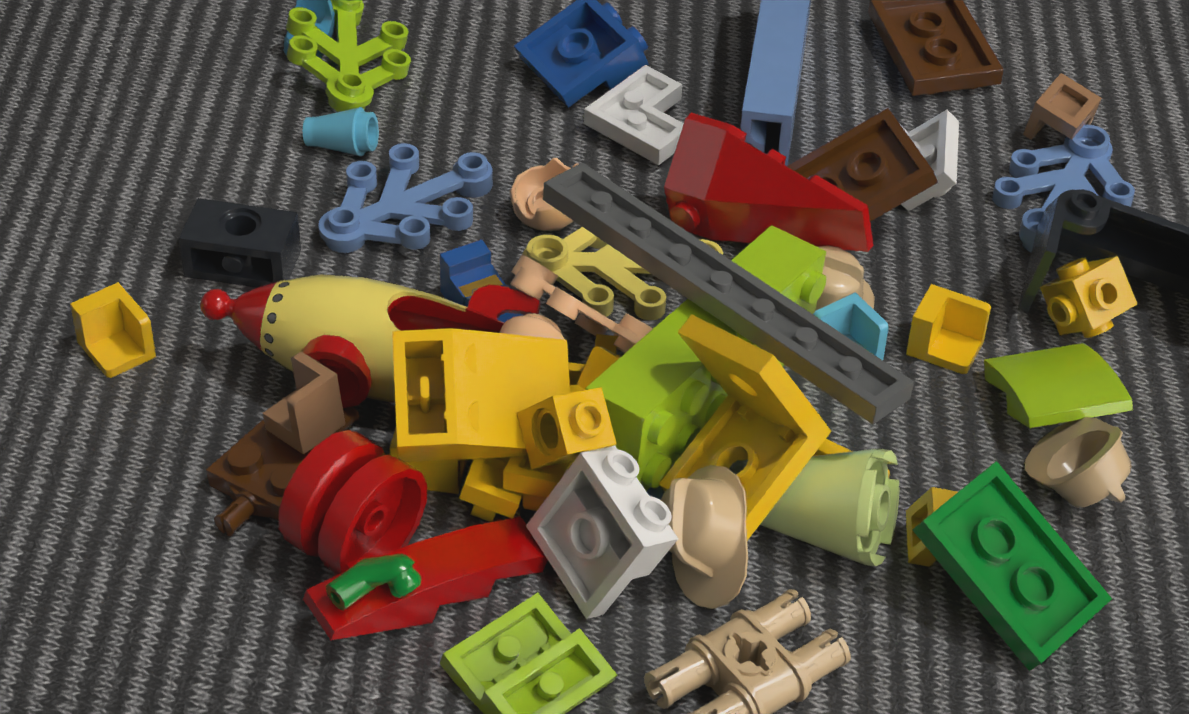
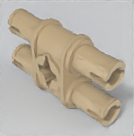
[644,589,851,714]

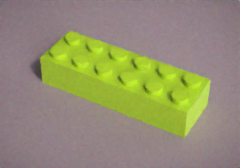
[585,225,826,491]

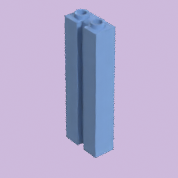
[740,0,811,166]

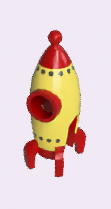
[200,275,541,408]

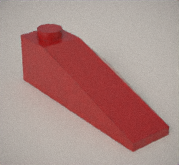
[664,112,874,252]

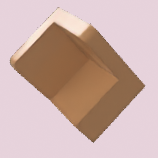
[1023,73,1102,140]
[263,351,345,454]

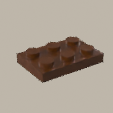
[868,0,1004,96]
[787,108,938,222]

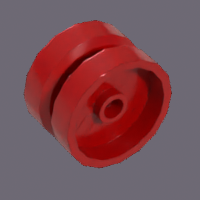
[279,430,427,575]

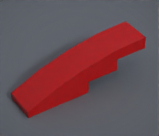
[303,516,548,640]

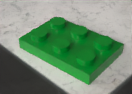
[912,461,1112,671]

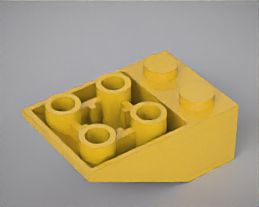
[392,328,570,462]

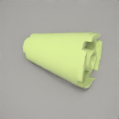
[760,449,900,566]

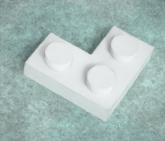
[584,65,684,165]

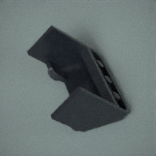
[1018,189,1189,313]

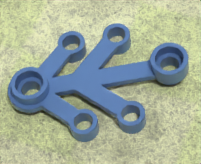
[992,125,1135,252]
[319,143,493,253]

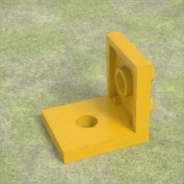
[658,314,832,541]

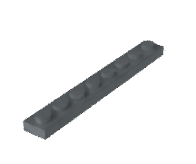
[543,162,914,424]

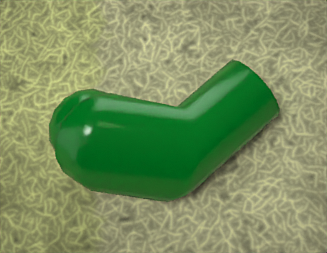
[326,553,422,611]

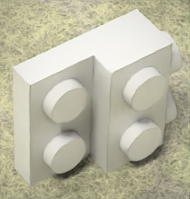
[526,446,678,619]

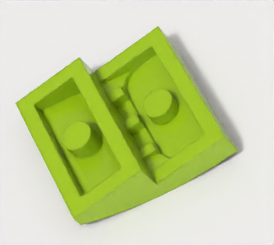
[984,343,1133,428]
[439,593,617,714]

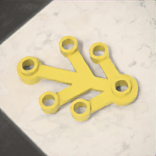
[522,227,723,321]

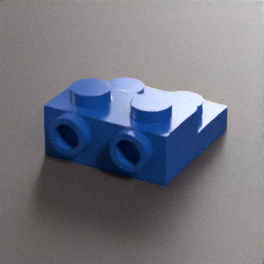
[514,0,649,108]

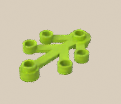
[286,0,411,112]

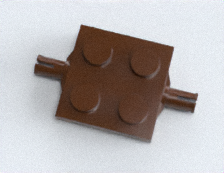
[206,406,359,536]

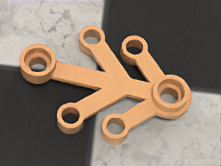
[510,254,653,353]

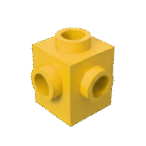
[1040,256,1137,338]

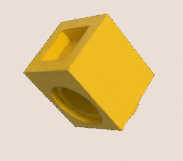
[517,387,617,470]

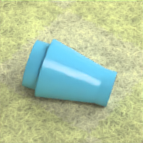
[302,107,379,156]

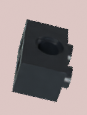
[179,198,301,288]

